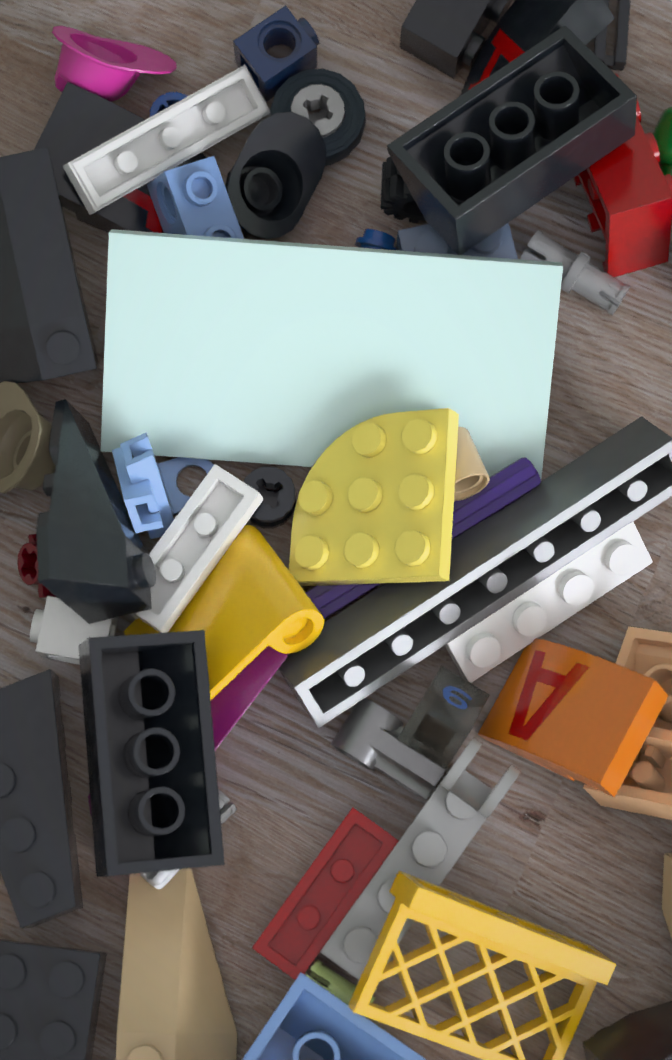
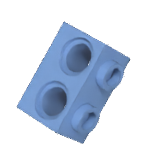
[147,156,244,239]

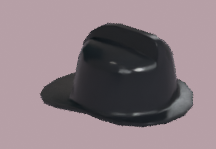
[225,112,326,239]

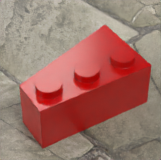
[573,73,672,277]

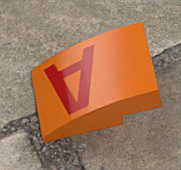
[478,638,669,798]

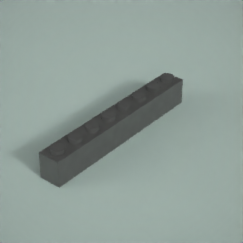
[279,416,672,728]

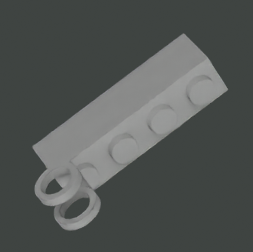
[320,737,521,980]

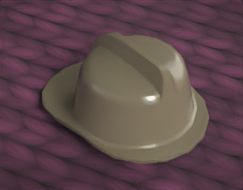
[0,381,56,493]

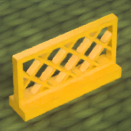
[348,870,616,1060]

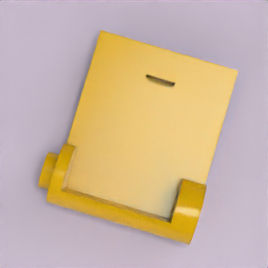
[123,525,324,701]

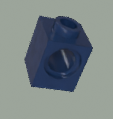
[233,5,320,102]

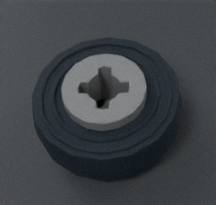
[270,68,366,166]

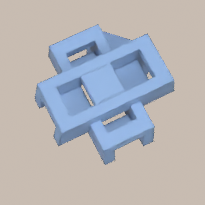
[112,432,214,539]

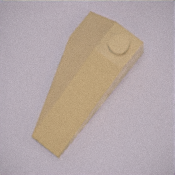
[116,868,238,1060]

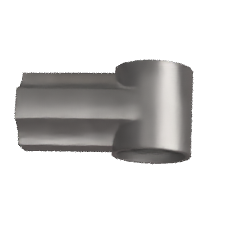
[331,698,452,801]

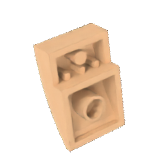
[583,626,672,820]

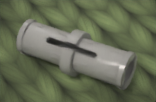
[520,230,631,316]

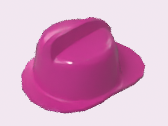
[52,26,176,102]

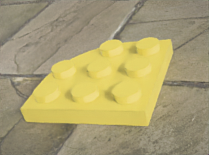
[289,408,459,586]

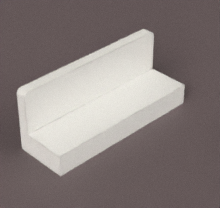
[129,464,264,633]

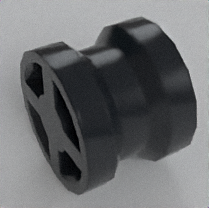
[243,467,296,529]

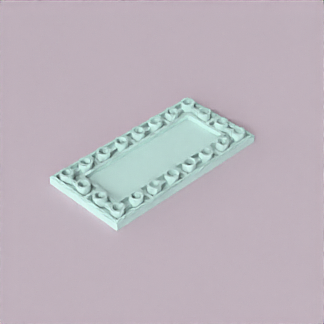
[101,229,563,479]

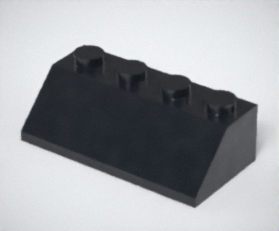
[387,25,637,255]
[78,630,225,877]

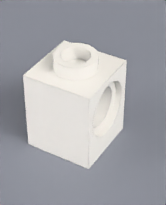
[30,596,119,665]

